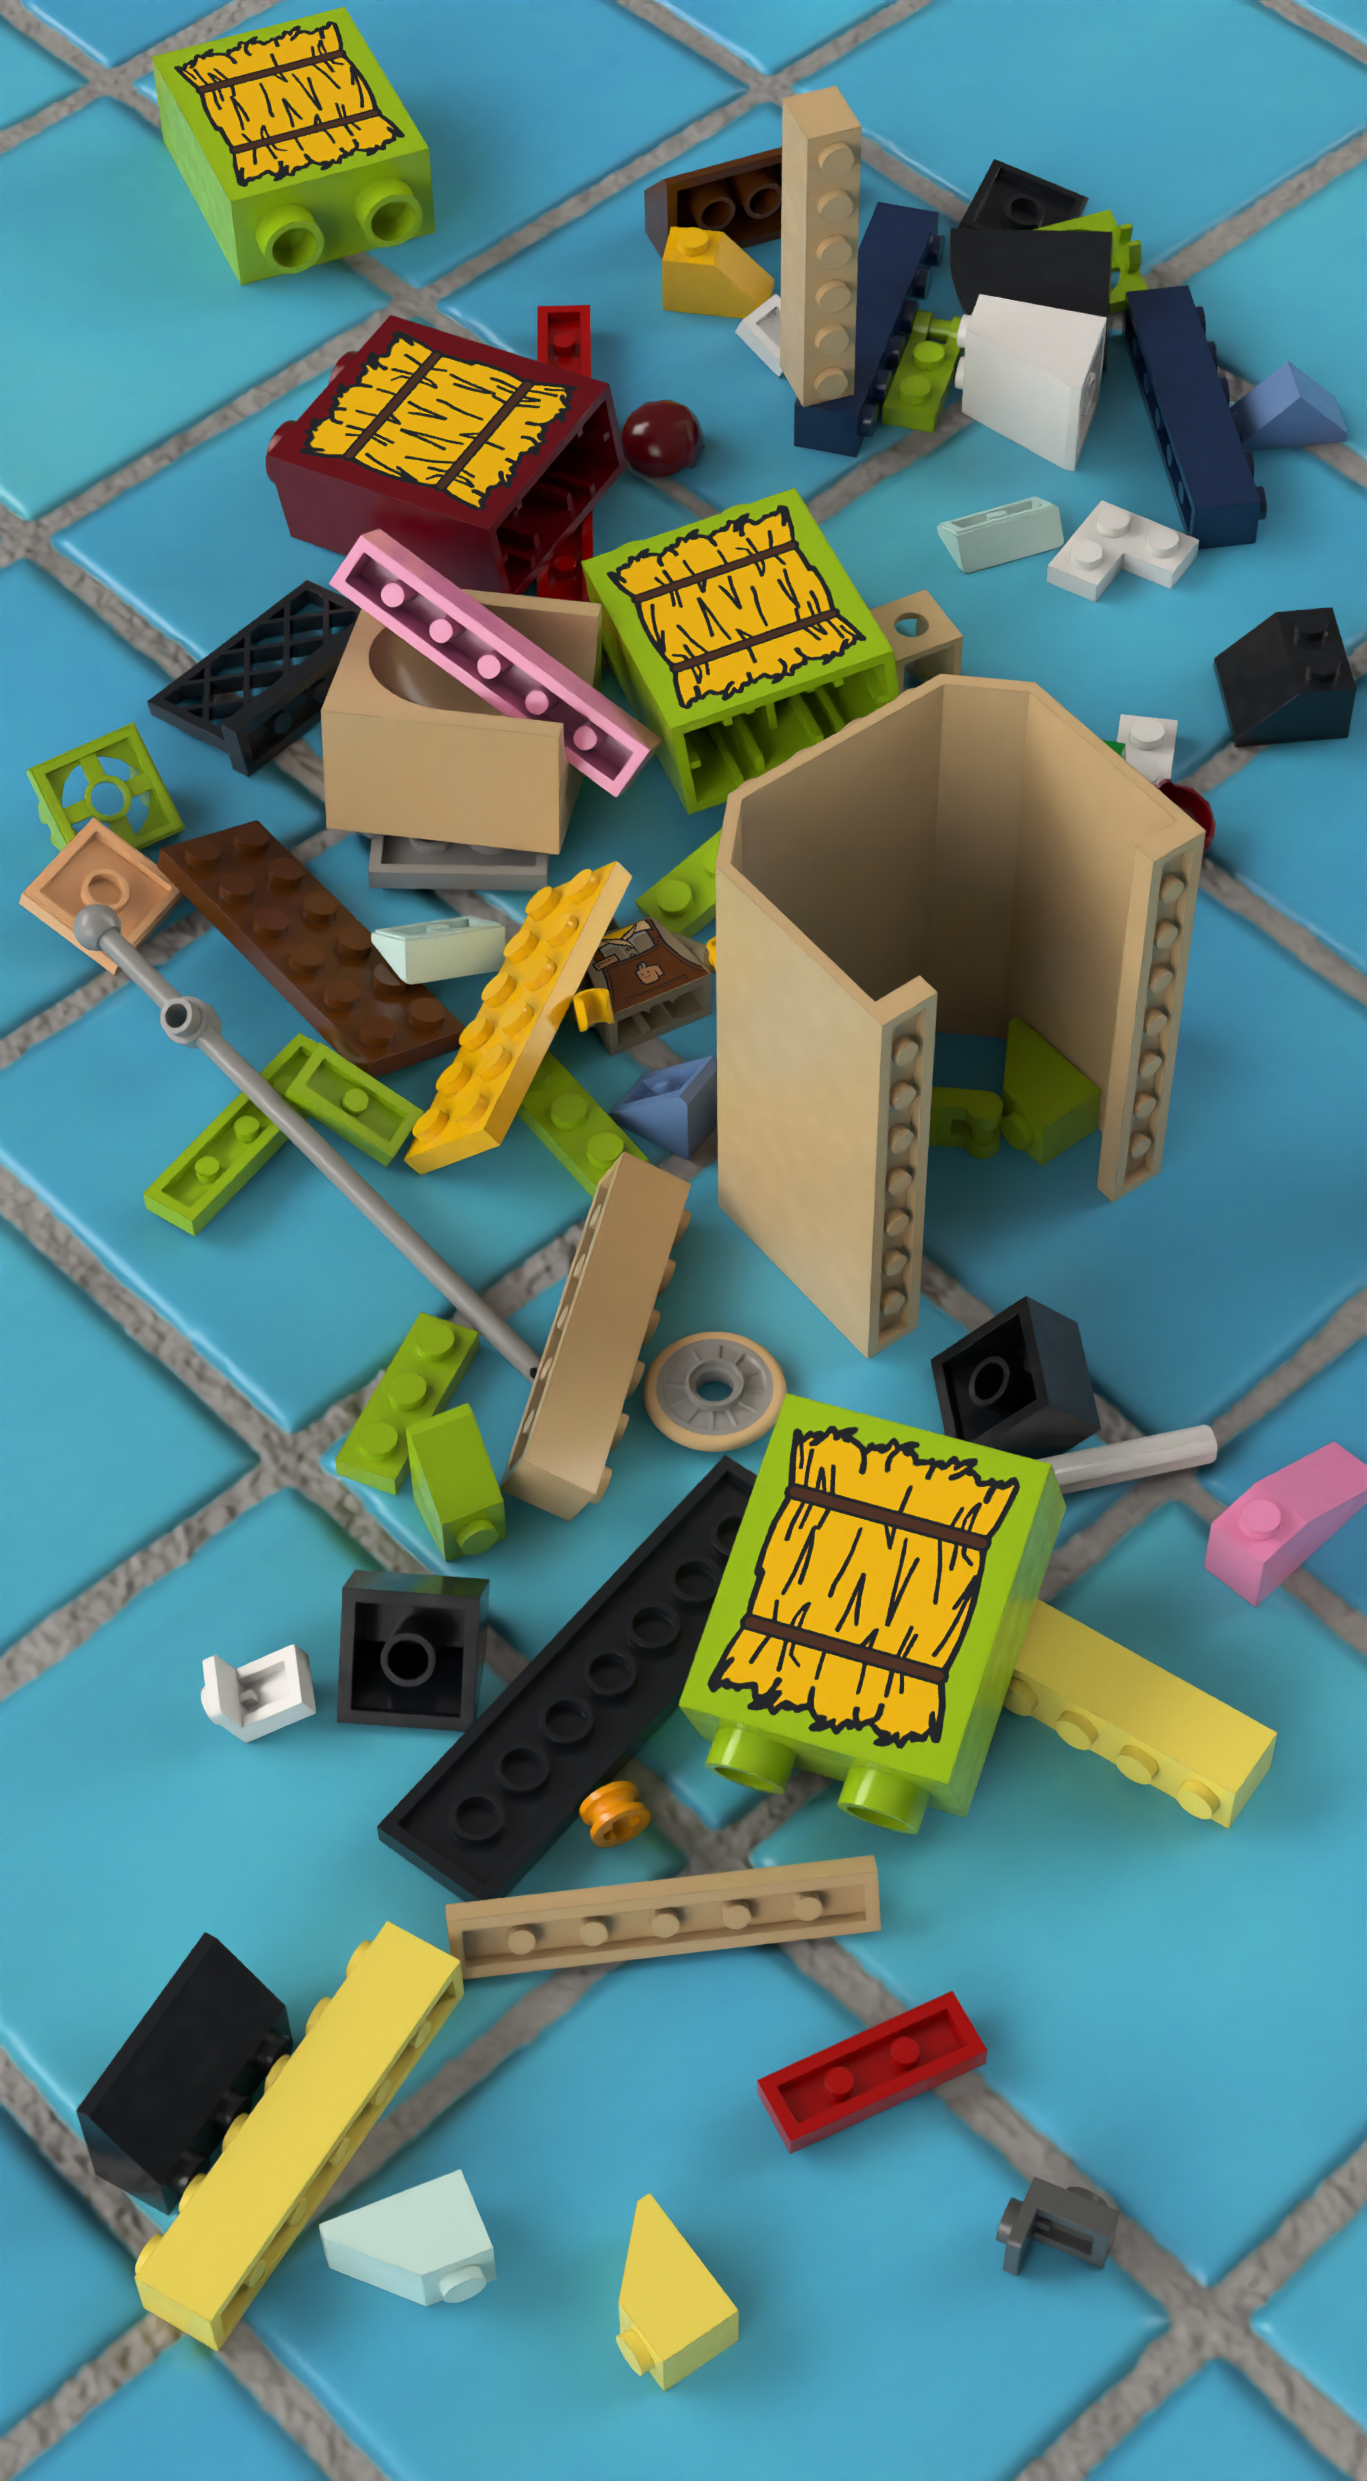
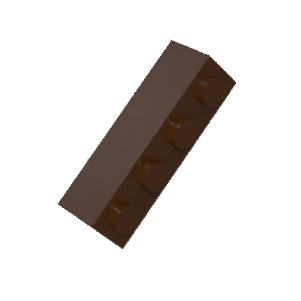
[644,147,782,258]

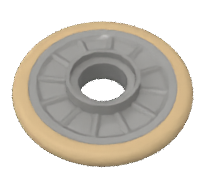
[643,1331,786,1452]

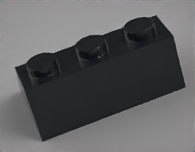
[76,1932,293,2216]

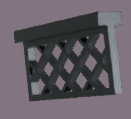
[147,580,362,777]

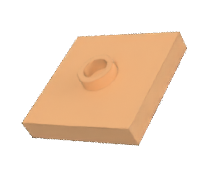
[19,817,185,975]

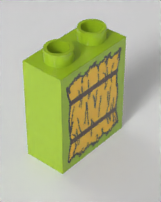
[152,7,435,285]
[581,488,900,815]
[678,1393,1067,1834]

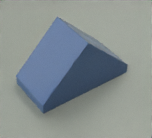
[1230,361,1348,451]
[608,1055,717,1161]

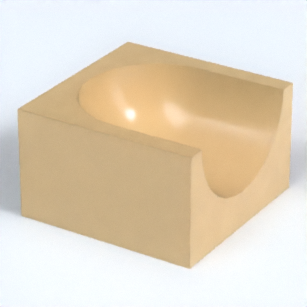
[321,589,602,855]

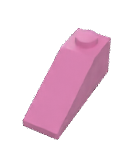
[1204,1441,1367,1608]

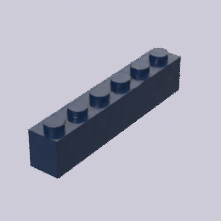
[794,202,945,457]
[1122,285,1267,550]

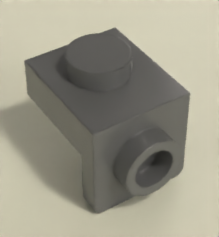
[996,2177,1119,2276]

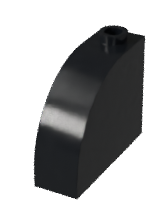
[950,228,1113,371]

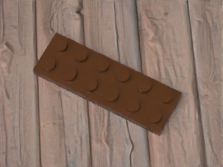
[157,820,466,1078]

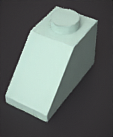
[318,2169,497,2307]

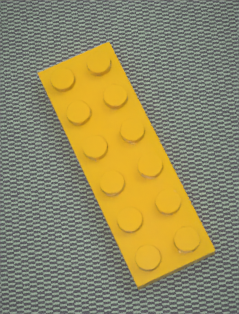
[403,861,633,1175]

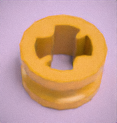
[579,1781,651,1848]

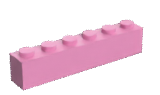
[329,528,663,798]

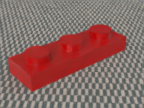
[757,1990,988,2154]

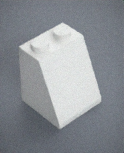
[955,294,1107,471]

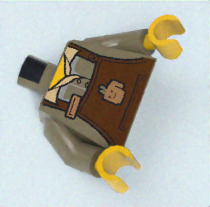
[565,917,716,1057]

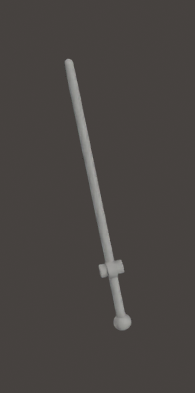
[73,904,541,1385]

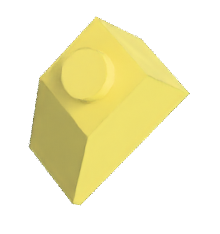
[616,2193,739,2392]

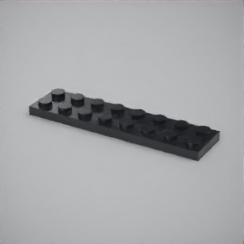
[377,1455,757,1902]

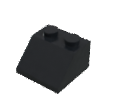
[1213,607,1356,748]
[931,1296,1101,1460]
[337,1570,490,1732]

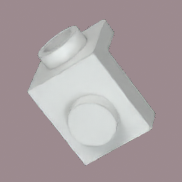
[735,294,784,377]
[201,1644,316,1743]

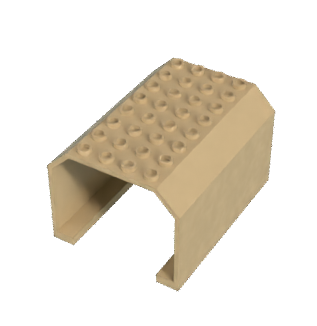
[715,674,1206,1359]

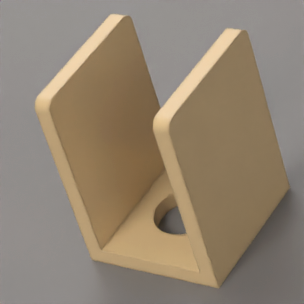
[869,589,963,694]

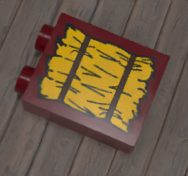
[266,315,627,595]

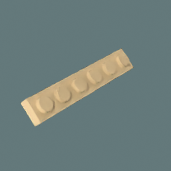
[445,1855,881,1980]

